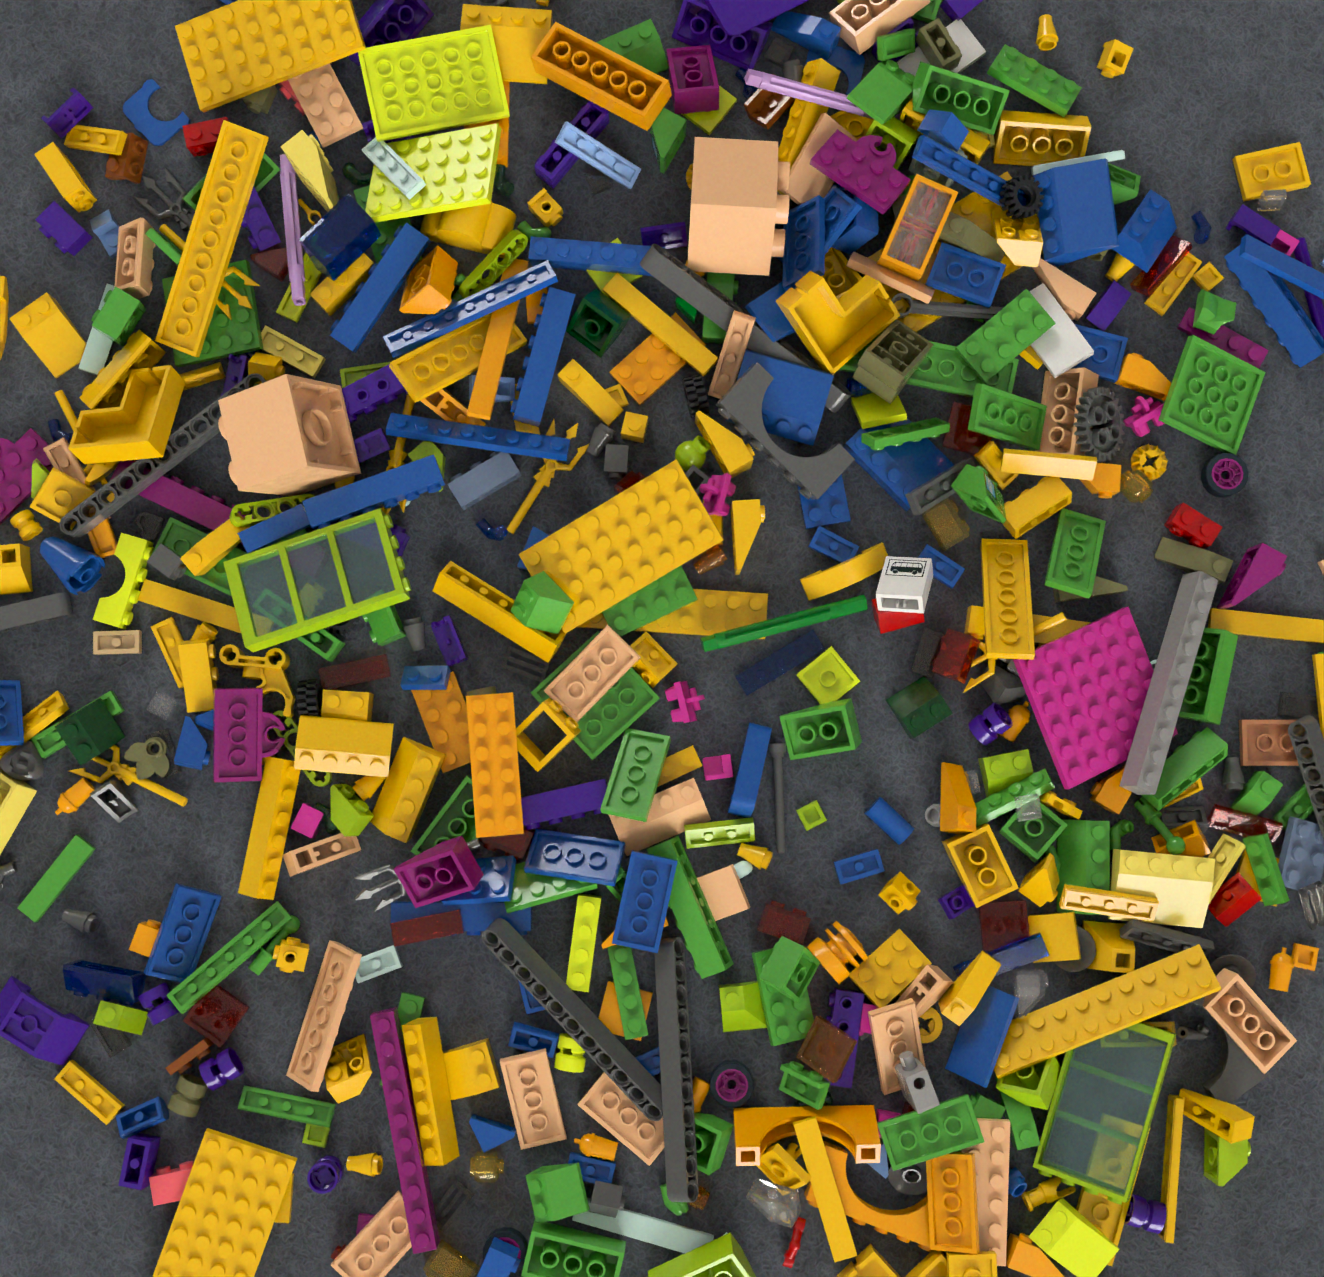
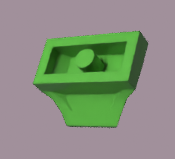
[1193,289,1236,334]

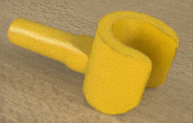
[298,199,322,226]

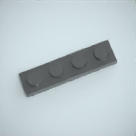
[905,457,976,516]
[1119,919,1214,956]

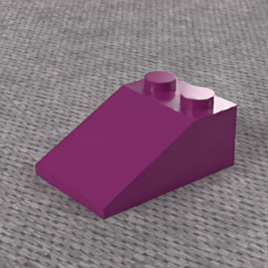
[666,45,719,114]
[1217,543,1287,609]
[394,836,484,908]

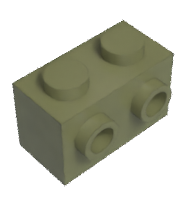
[916,18,962,71]

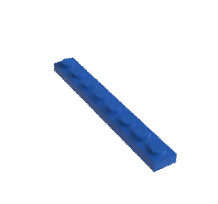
[383,260,558,358]
[386,413,570,462]

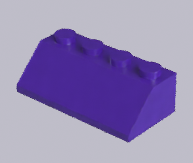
[347,0,434,68]
[672,0,773,71]

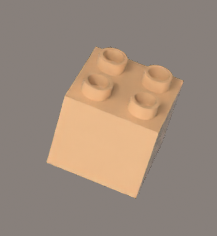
[687,137,790,276]
[218,374,361,496]

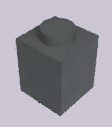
[604,444,629,480]
[147,543,187,580]
[588,1180,626,1218]

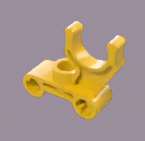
[219,644,296,718]

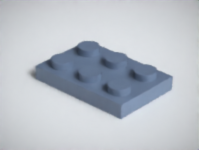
[1278,817,1324,896]

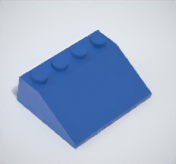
[1033,158,1119,267]
[726,349,834,446]
[843,418,954,512]

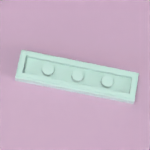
[362,137,426,200]
[1031,150,1125,176]
[78,283,114,375]

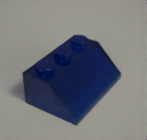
[299,194,382,281]
[63,960,146,1005]

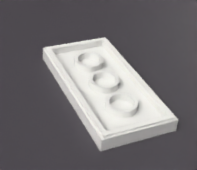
[897,19,986,76]
[1029,283,1094,378]

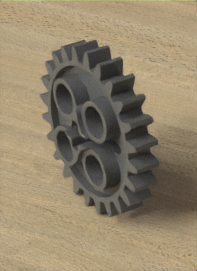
[1073,387,1125,462]

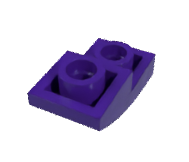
[1085,280,1131,331]
[938,884,975,920]

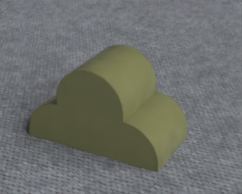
[853,319,934,404]

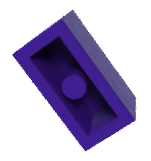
[35,201,93,256]
[118,1133,161,1190]

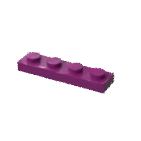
[1177,307,1269,369]

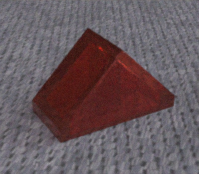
[250,248,289,282]

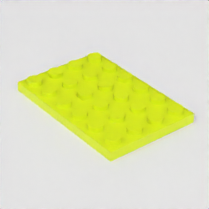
[358,25,510,142]
[364,123,502,224]

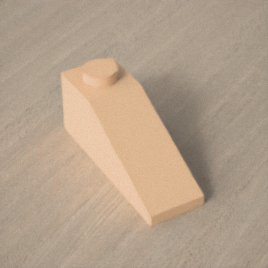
[1032,258,1096,321]
[283,833,361,877]
[895,964,954,1018]

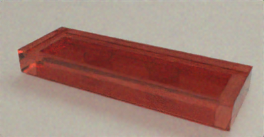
[1130,235,1192,297]
[319,654,391,690]
[1207,804,1283,845]
[390,909,464,947]

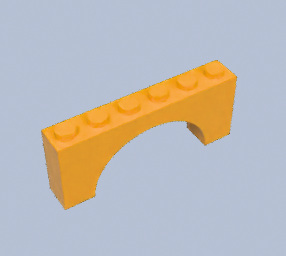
[733,1105,881,1166]
[804,1141,938,1252]

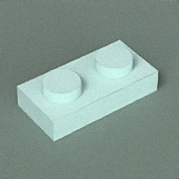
[355,945,403,983]

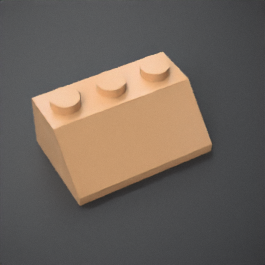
[114,217,155,299]

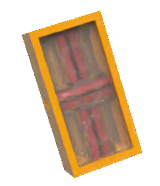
[876,174,958,282]

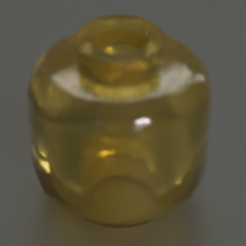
[1120,469,1153,503]
[470,1151,504,1183]

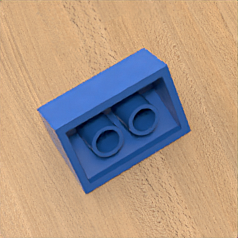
[1111,189,1177,273]

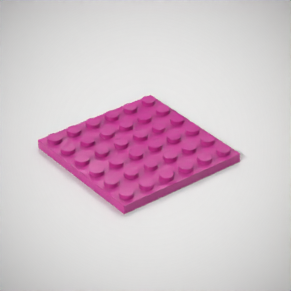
[1013,607,1178,789]

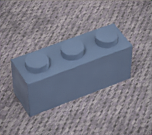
[447,451,522,510]

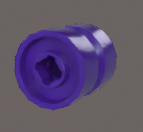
[968,703,1013,746]
[138,982,179,1026]
[199,1047,244,1091]
[307,1156,344,1194]
[1124,1194,1167,1234]

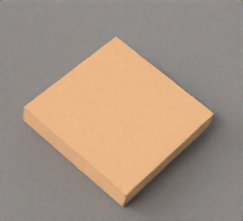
[697,864,750,921]

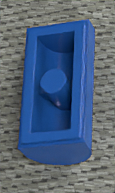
[864,797,914,845]
[508,1022,559,1058]
[115,1096,169,1139]

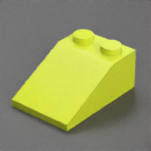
[1029,1198,1120,1277]

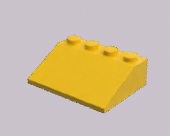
[460,4,553,84]

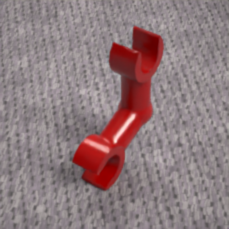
[782,1216,806,1268]

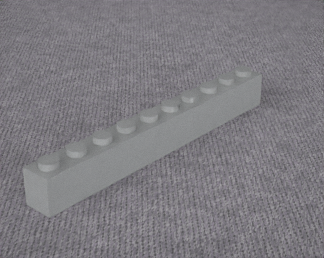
[1119,571,1218,795]

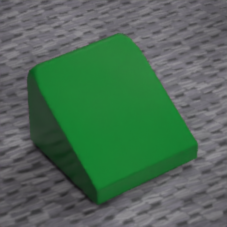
[675,297,697,324]

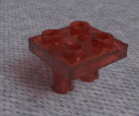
[942,402,992,455]
[979,900,1030,951]
[183,985,250,1048]

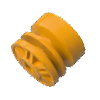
[807,921,869,984]

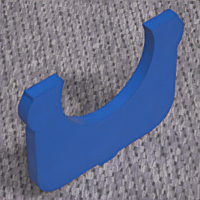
[805,46,865,95]
[123,79,190,146]

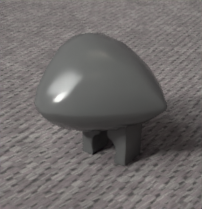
[0,741,44,780]

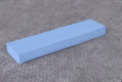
[555,122,641,189]

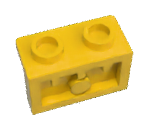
[630,631,678,688]

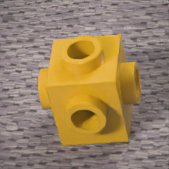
[878,871,921,914]
[272,937,309,973]

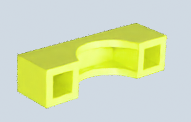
[93,533,154,630]
[566,894,602,992]

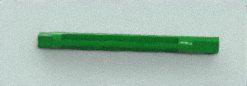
[700,595,868,652]

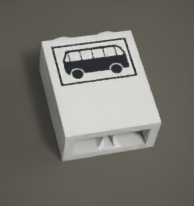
[876,556,933,613]

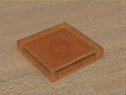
[796,1016,857,1083]

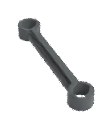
[892,293,1004,320]

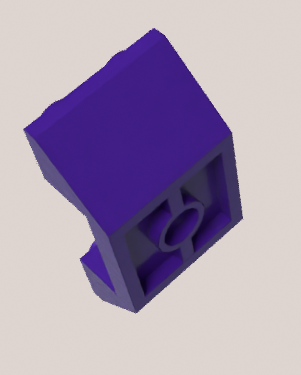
[0,976,90,1066]

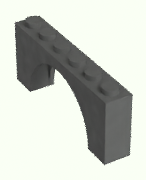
[716,362,855,500]
[1190,996,1268,1103]

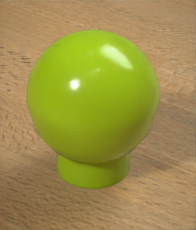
[675,435,711,471]

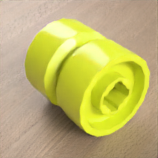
[554,1033,586,1073]

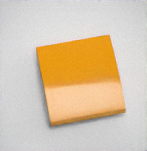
[598,981,653,1041]

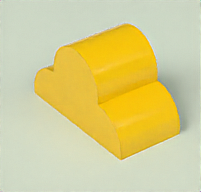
[420,200,516,258]

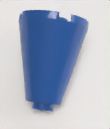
[40,536,105,595]

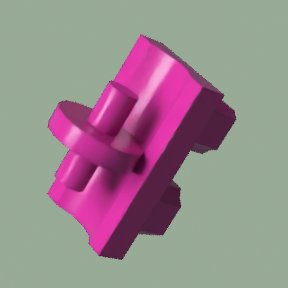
[1123,396,1165,437]
[699,473,736,516]
[665,681,705,723]

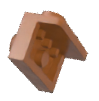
[744,74,795,130]
[105,133,148,184]

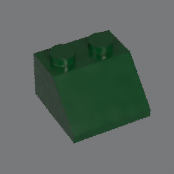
[566,289,631,358]
[886,676,953,739]
[54,698,126,766]

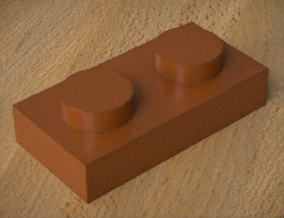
[166,1036,215,1075]

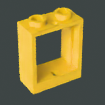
[34,142,97,213]
[516,698,581,772]

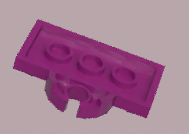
[810,129,911,215]
[0,428,53,525]
[213,688,285,782]

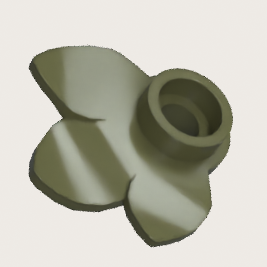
[124,737,170,780]

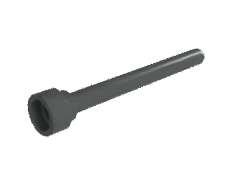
[768,743,786,854]

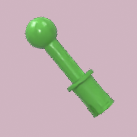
[1134,797,1186,855]
[248,915,300,976]

